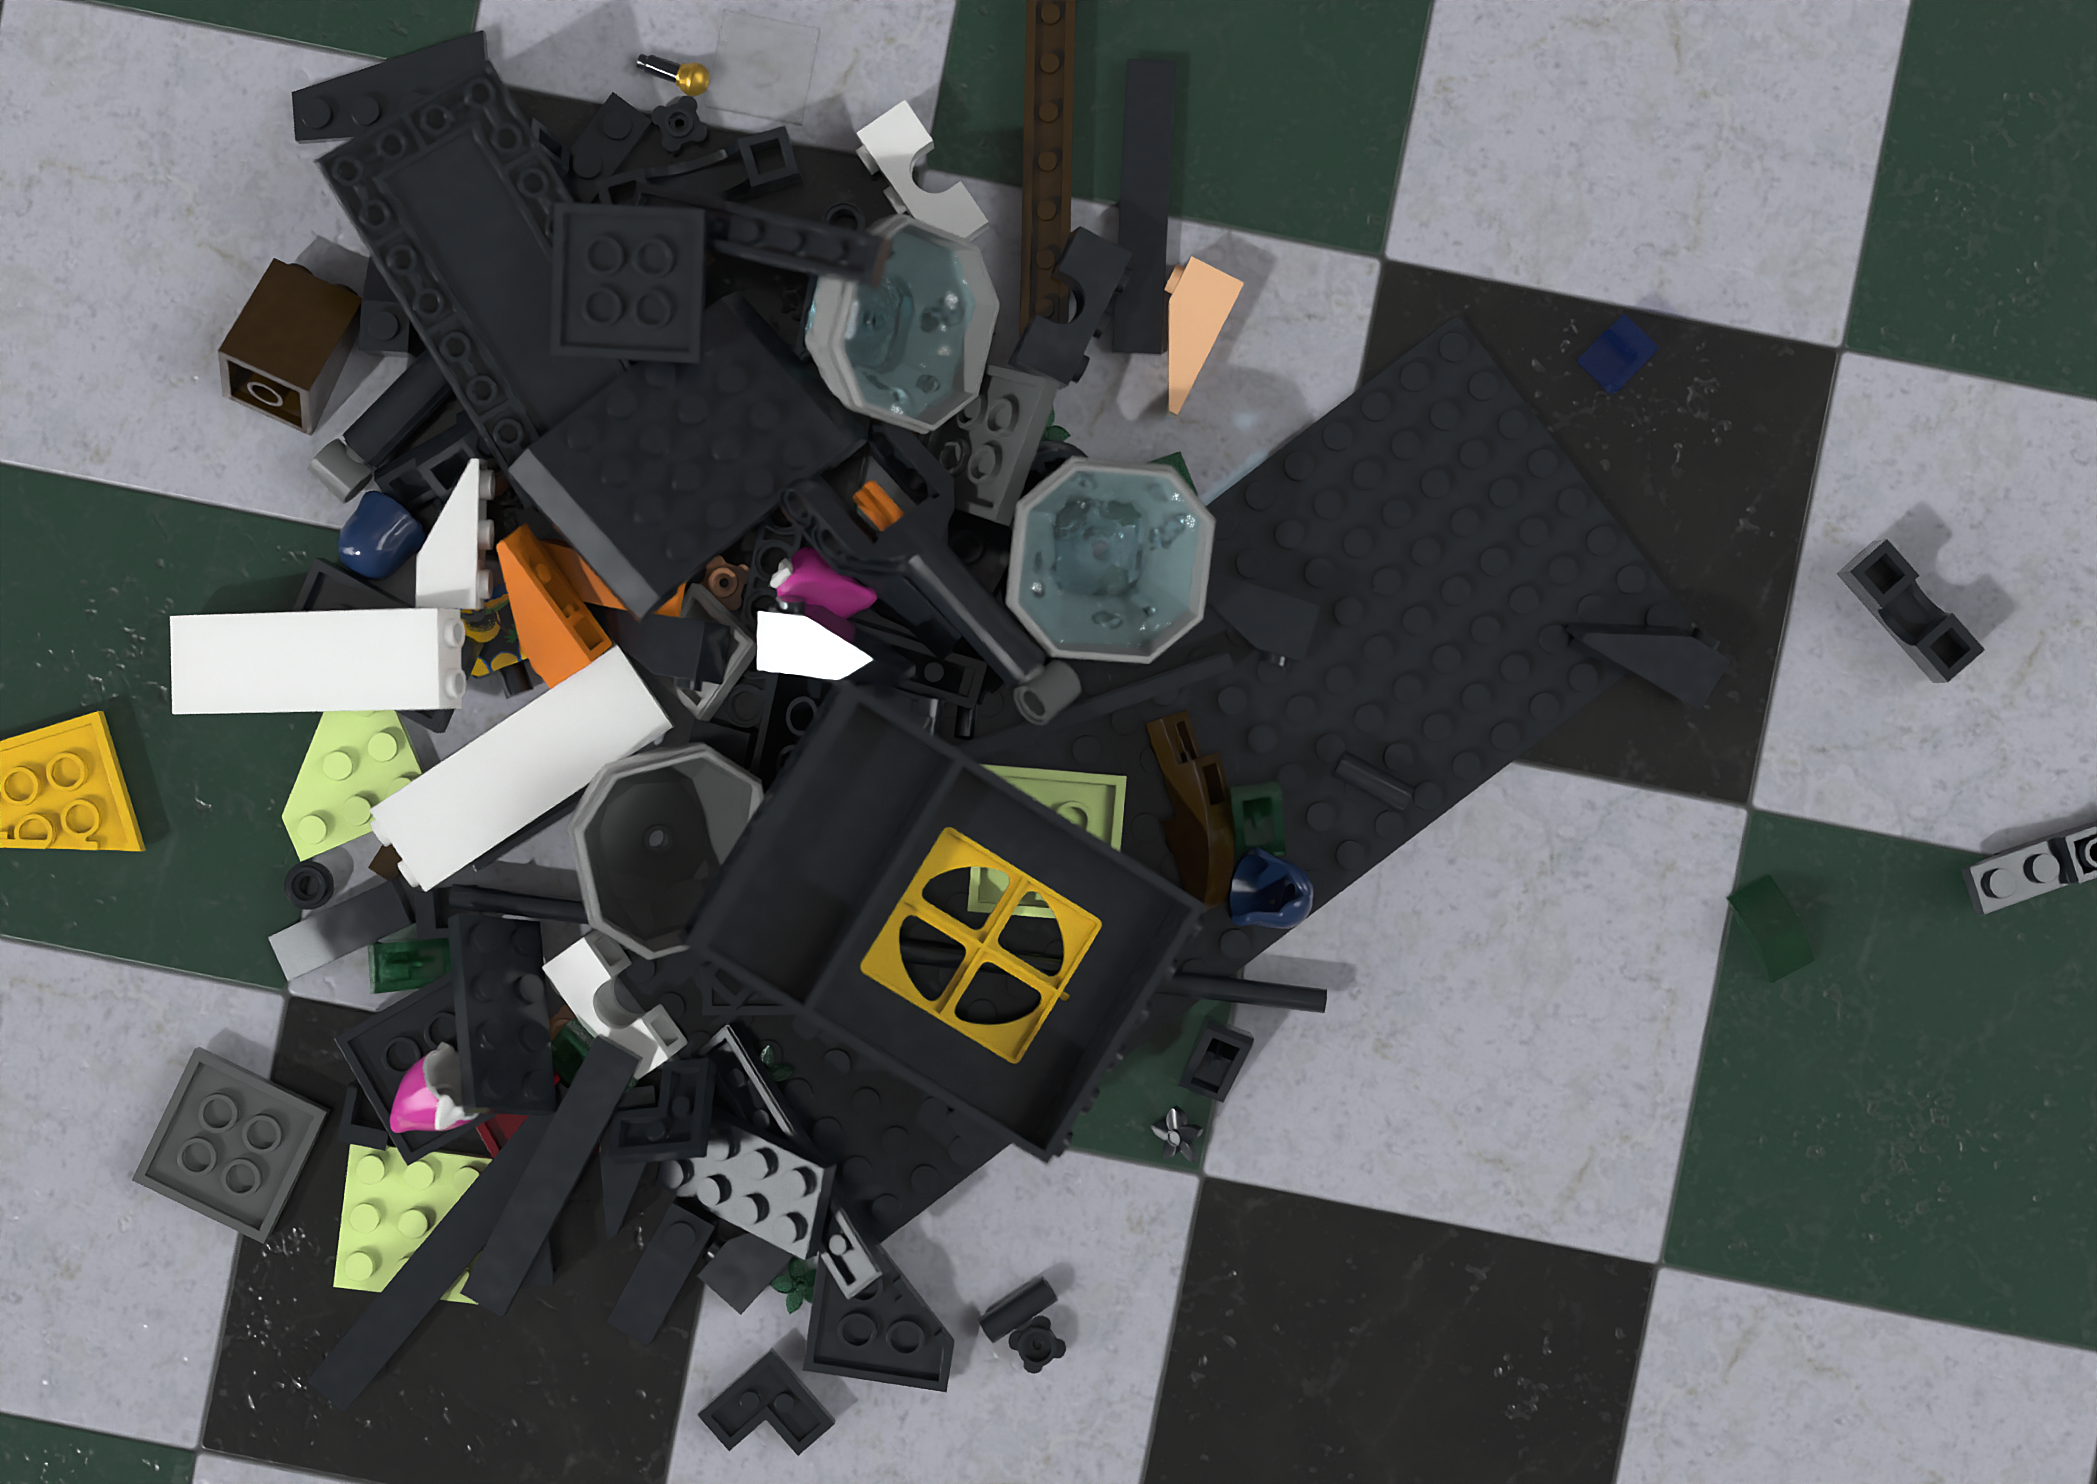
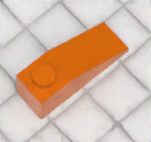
[496,523,613,689]

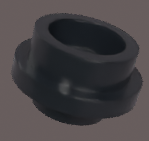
[284,861,334,910]

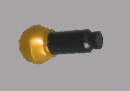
[636,54,710,96]

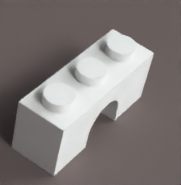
[855,100,989,241]
[542,929,688,1086]

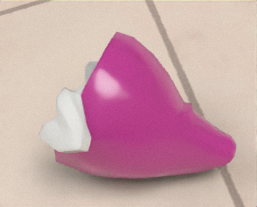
[770,546,877,620]
[390,1042,479,1133]

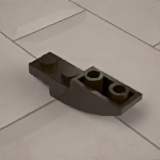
[1146,709,1234,913]

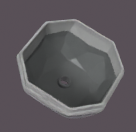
[568,742,765,960]

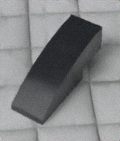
[268,878,416,981]

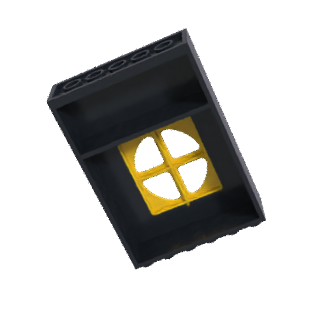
[677,680,1206,1165]

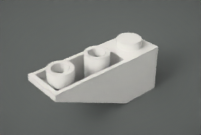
[416,459,495,609]

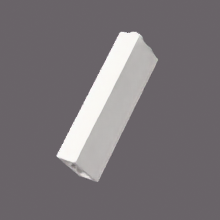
[170,608,466,714]
[369,645,675,892]

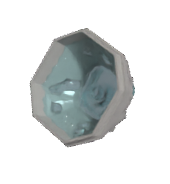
[805,213,1000,434]
[1006,457,1216,663]

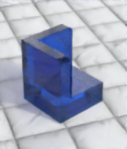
[1578,314,1660,395]

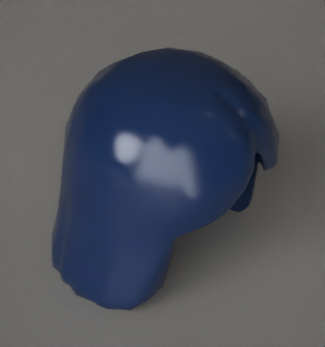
[337,490,427,582]
[1228,846,1314,929]

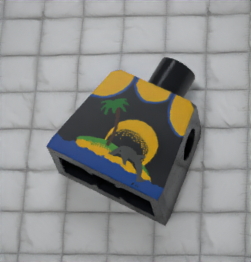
[450,583,534,699]

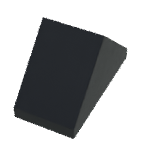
[1178,1015,1254,1103]

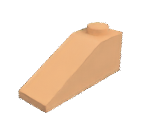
[1164,256,1244,419]

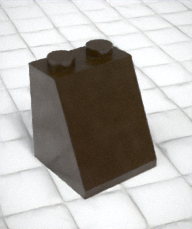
[218,258,362,436]

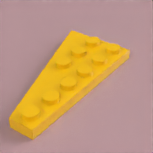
[0,711,146,851]

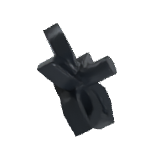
[1150,1105,1204,1163]

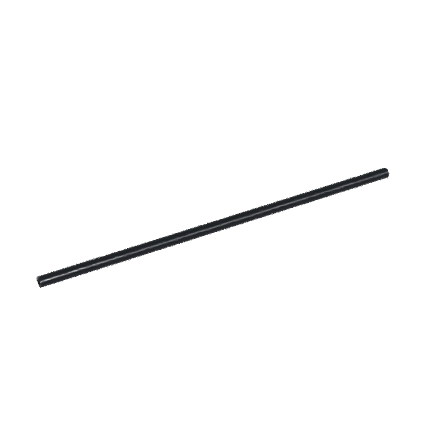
[449,884,1327,1013]

